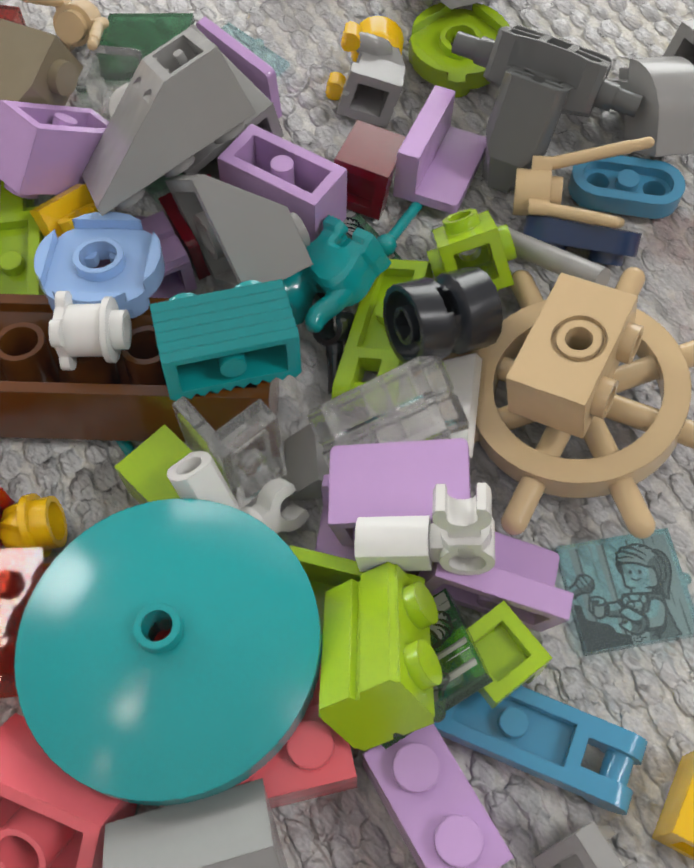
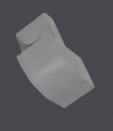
[607,56,694,157]

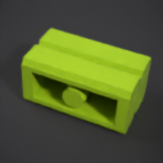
[318,562,442,751]

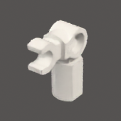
[167,451,310,534]
[354,483,495,575]

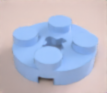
[34,211,165,318]

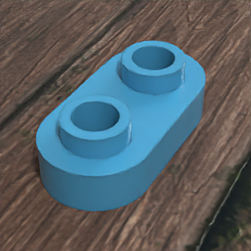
[568,155,686,219]

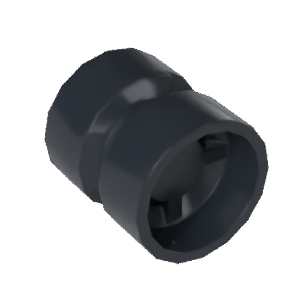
[383,267,503,367]

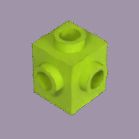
[426,209,517,291]

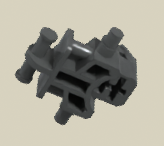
[451,25,643,194]

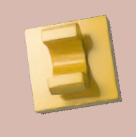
[30,183,99,238]

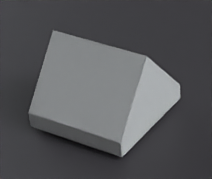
[285,421,347,501]

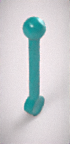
[376,202,424,256]

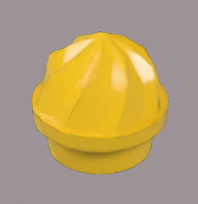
[0,493,68,559]

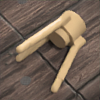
[22,0,109,52]
[512,136,655,228]

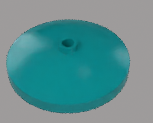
[14,499,322,806]

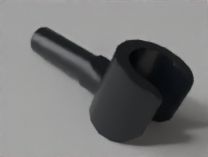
[312,311,355,395]

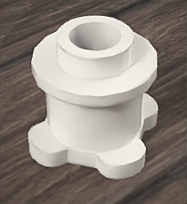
[48,291,132,371]

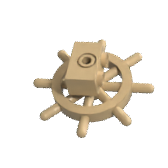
[441,267,694,539]

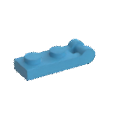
[434,665,648,815]

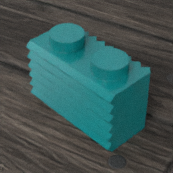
[149,279,302,402]

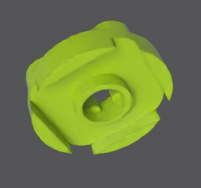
[408,2,510,98]

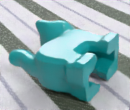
[283,215,391,333]

